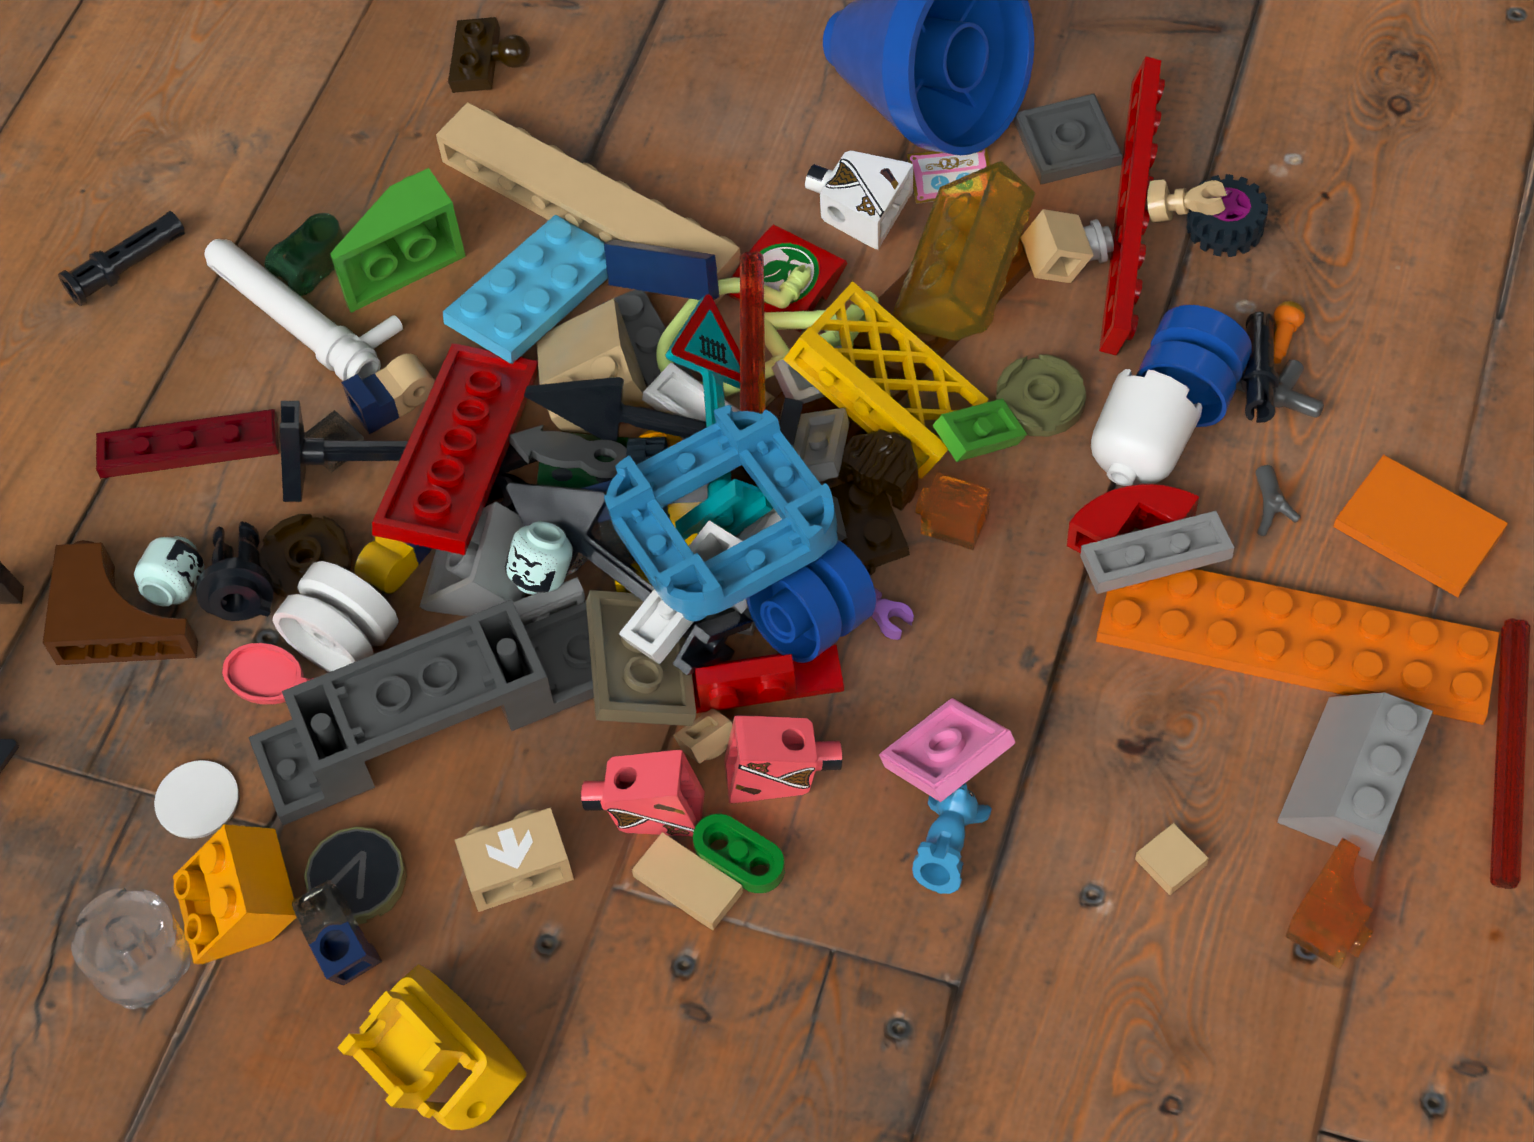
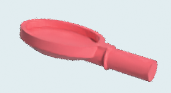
[222,643,314,704]

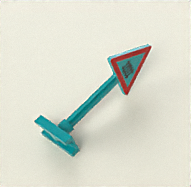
[665,294,773,540]

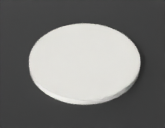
[154,760,239,839]

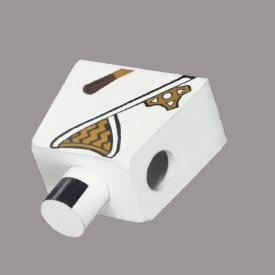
[805,150,913,250]

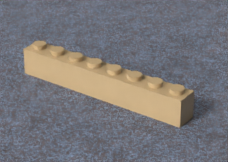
[436,102,741,304]

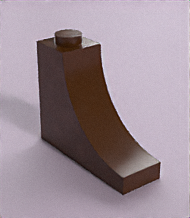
[43,540,198,665]

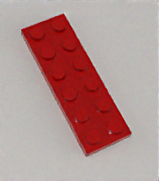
[372,343,538,555]

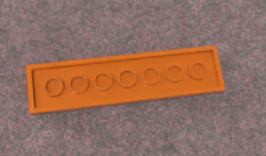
[1096,569,1499,725]

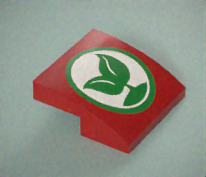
[727,224,848,333]

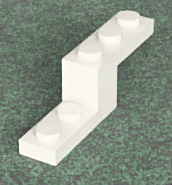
[619,508,782,665]

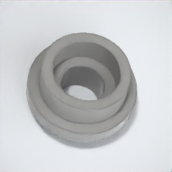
[1083,219,1114,263]

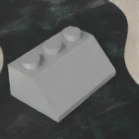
[1277,692,1433,861]

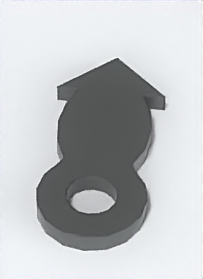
[509,425,627,478]

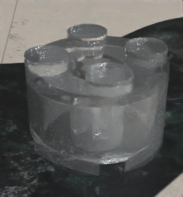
[71,888,191,1009]

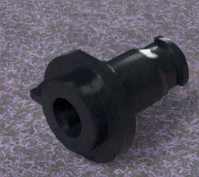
[196,521,274,621]

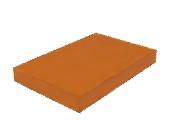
[1333,454,1508,598]

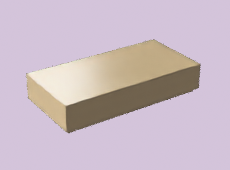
[632,832,743,931]

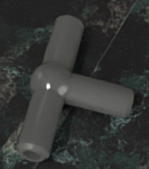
[1236,360,1324,418]

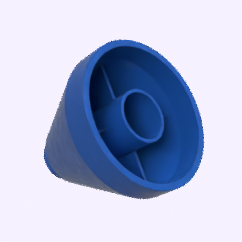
[823,0,1035,156]

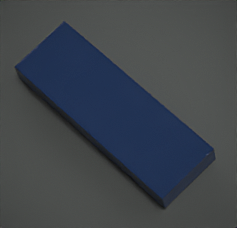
[604,239,719,300]

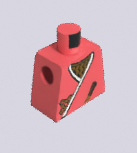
[724,716,842,803]
[581,750,705,837]

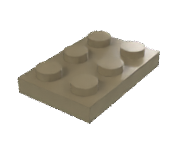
[586,590,696,726]

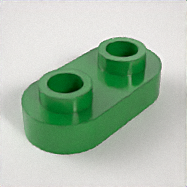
[693,814,785,893]

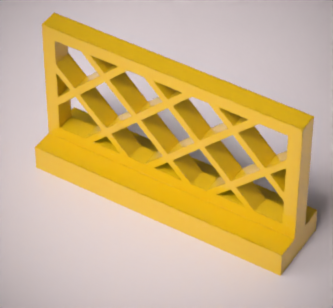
[783,281,989,479]

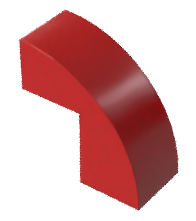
[1067,484,1199,554]

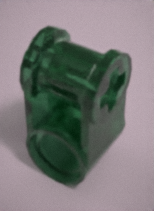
[264,213,344,296]

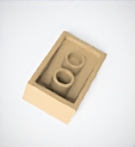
[537,298,651,435]

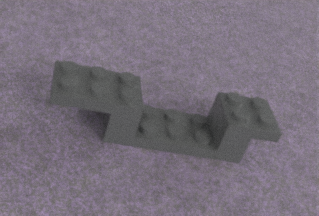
[248,599,594,825]

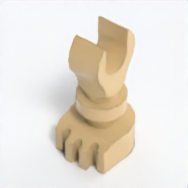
[1147,179,1227,223]

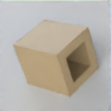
[1020,209,1093,283]

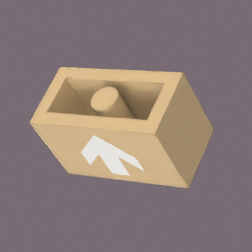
[455,807,574,912]

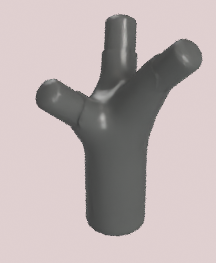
[1255,465,1301,536]

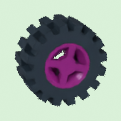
[1186,174,1268,257]

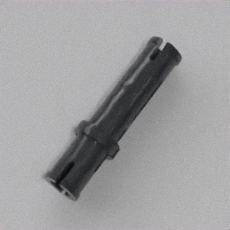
[1241,311,1279,423]

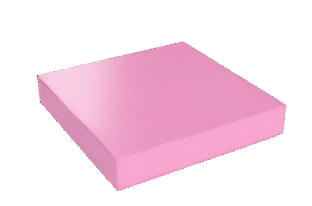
[879,698,1015,802]

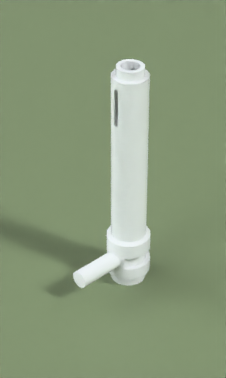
[204,239,403,381]

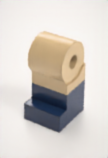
[341,354,435,434]

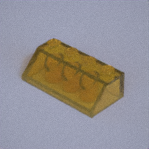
[892,161,1035,341]

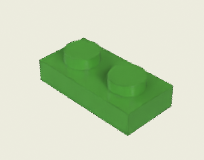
[932,398,1027,462]

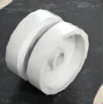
[272,561,399,672]

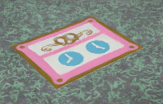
[907,148,996,204]

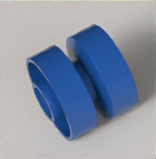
[1136,305,1252,427]
[746,540,876,663]

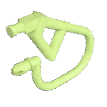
[656,265,879,397]

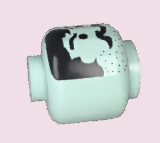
[505,521,573,595]
[134,536,205,606]

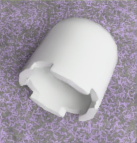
[1091,369,1202,486]

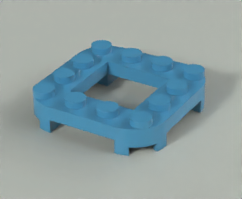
[604,405,838,621]

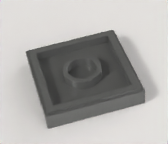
[1014,93,1123,184]

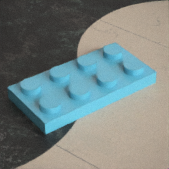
[443,215,608,364]

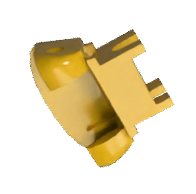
[337,964,527,1130]

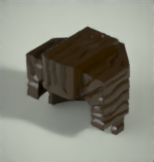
[837,429,918,511]

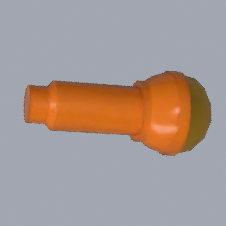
[1273,301,1305,364]

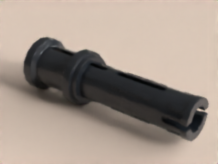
[58,211,185,306]

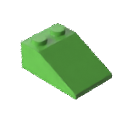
[330,168,466,313]

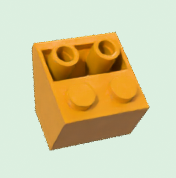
[173,824,299,964]

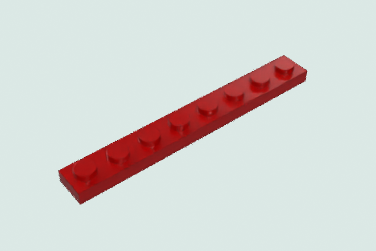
[1099,56,1165,356]

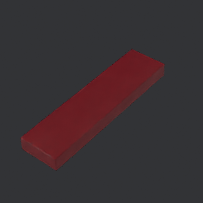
[96,409,279,479]

